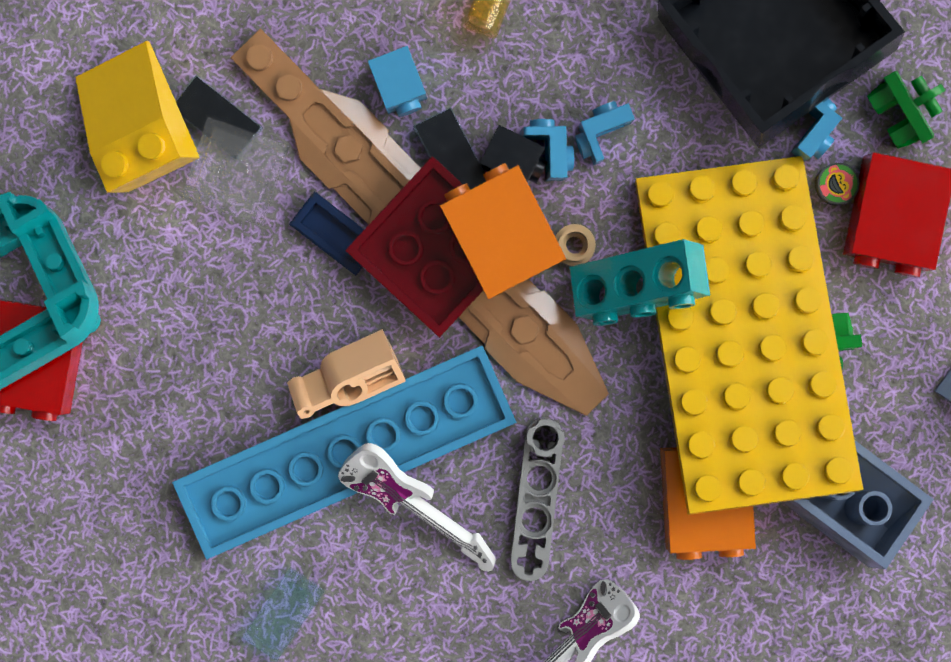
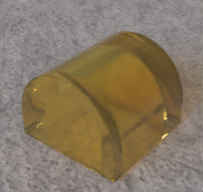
[464,0,511,39]

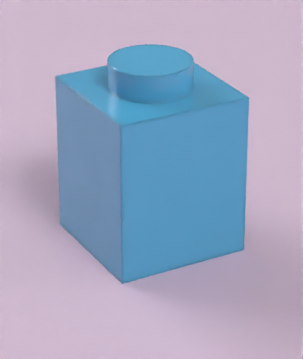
[368,46,427,117]

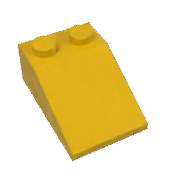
[75,41,200,193]

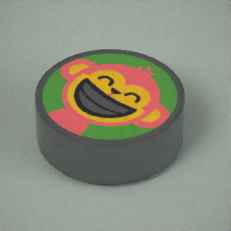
[815,163,860,206]

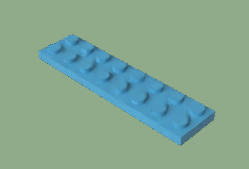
[172,345,517,560]

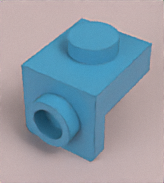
[791,99,842,162]
[575,101,635,166]
[519,119,574,181]

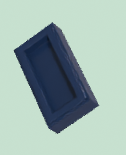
[289,191,364,276]

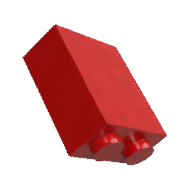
[843,152,951,277]
[0,300,83,421]

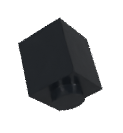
[480,125,548,184]

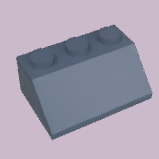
[782,441,934,569]

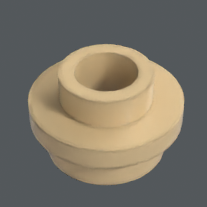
[555,224,596,266]

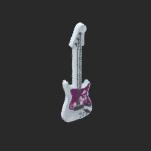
[338,443,496,571]
[543,579,640,662]

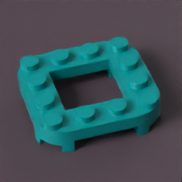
[0,192,101,390]

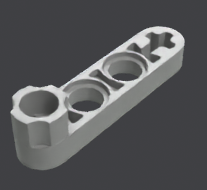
[510,417,565,581]

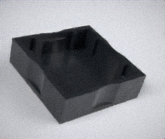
[658,0,905,148]

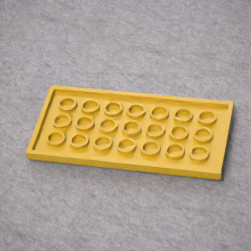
[635,156,864,515]

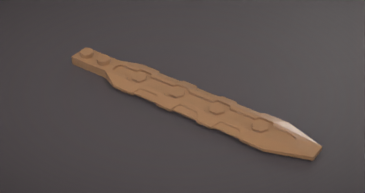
[230,28,609,416]

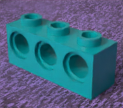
[570,239,710,326]

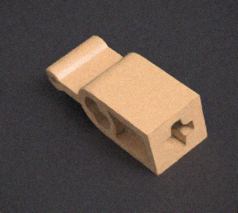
[287,329,406,419]

